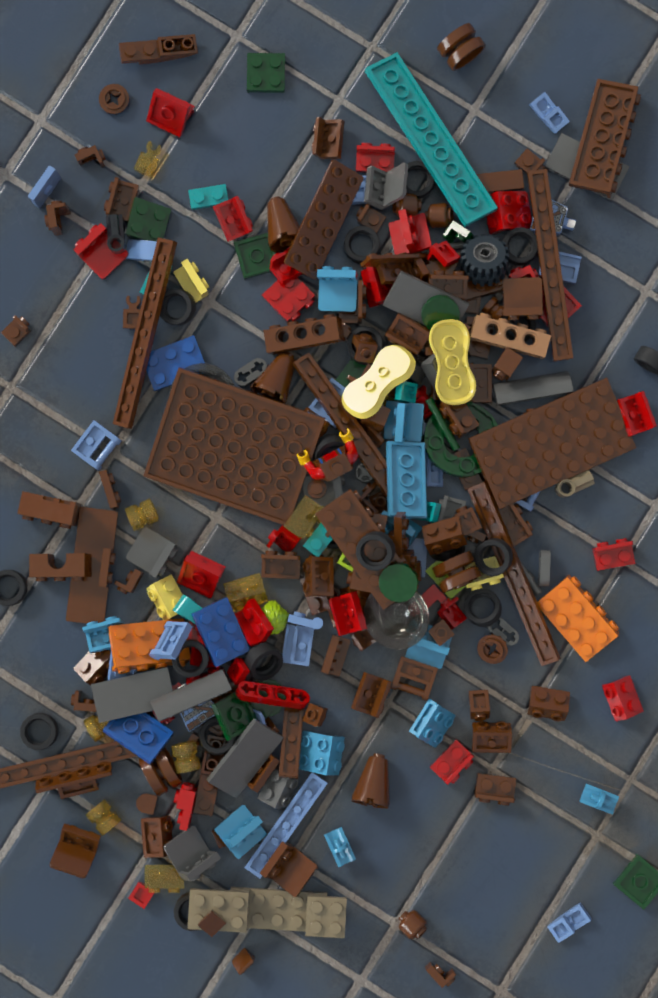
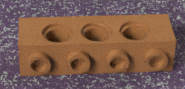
[470,313,551,359]

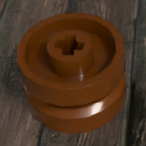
[437,23,486,71]
[432,551,482,593]
[139,747,183,796]

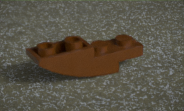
[119,34,198,65]
[387,512,417,570]
[193,735,227,817]

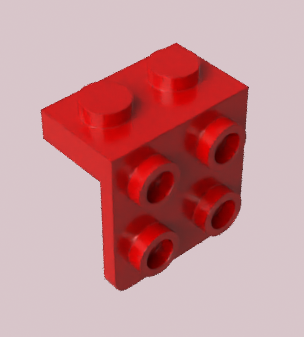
[487,191,532,234]
[73,223,128,279]

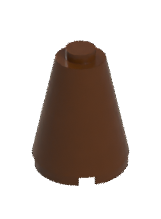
[267,196,300,252]
[250,352,296,404]
[351,753,390,809]

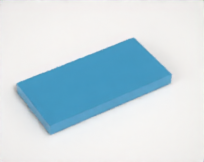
[386,441,427,519]

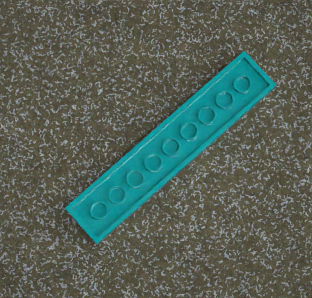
[365,52,498,227]

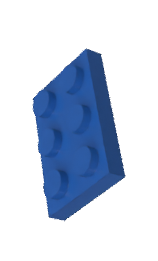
[146,335,208,392]
[191,597,250,667]
[103,713,174,765]

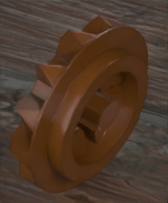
[99,84,129,115]
[477,634,508,664]

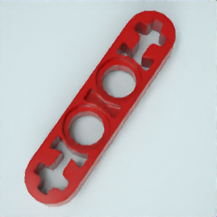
[235,681,310,709]

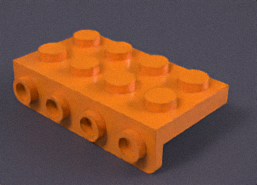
[537,575,619,662]
[108,618,190,674]

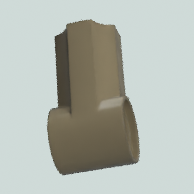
[555,470,595,498]

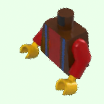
[297,428,358,482]

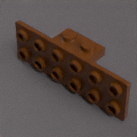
[284,160,364,280]
[66,507,118,624]

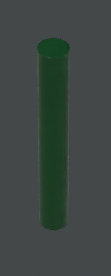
[425,397,460,451]

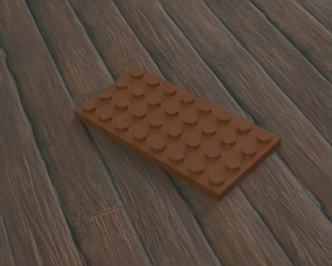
[468,378,636,509]

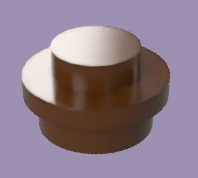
[307,480,327,499]

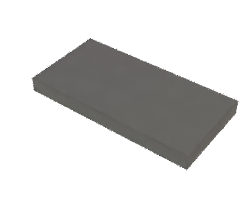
[545,133,630,201]
[383,271,469,325]
[91,667,173,723]
[206,719,283,799]

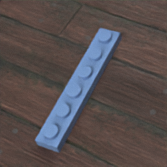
[244,772,328,879]

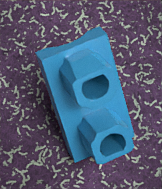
[579,783,619,815]
[324,826,356,867]

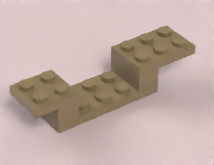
[188,887,347,938]

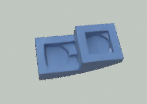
[529,92,570,134]
[126,239,157,261]
[547,902,592,943]

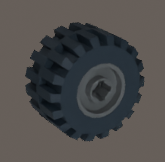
[460,234,509,287]

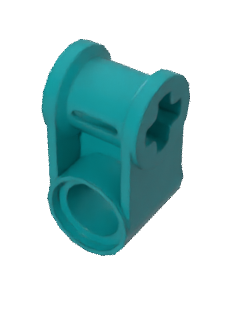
[173,594,202,625]

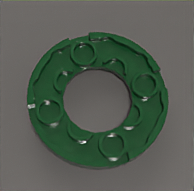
[424,402,498,477]

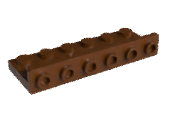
[569,79,641,198]
[315,488,420,610]

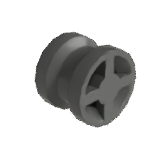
[356,463,373,483]

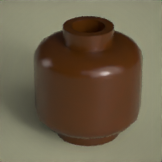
[392,193,422,218]
[425,203,454,228]
[399,910,428,940]

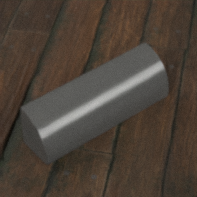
[492,371,573,406]
[150,669,232,722]

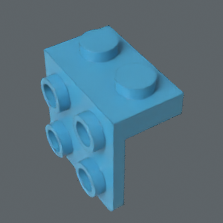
[317,266,358,312]
[299,731,345,775]

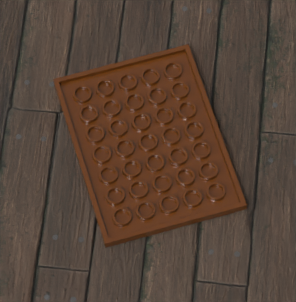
[143,367,325,527]

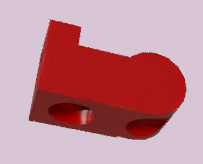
[411,584,447,617]

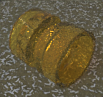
[125,498,159,531]
[84,715,109,742]
[171,741,201,773]
[85,799,122,836]

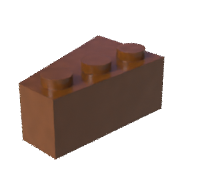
[17,491,81,529]

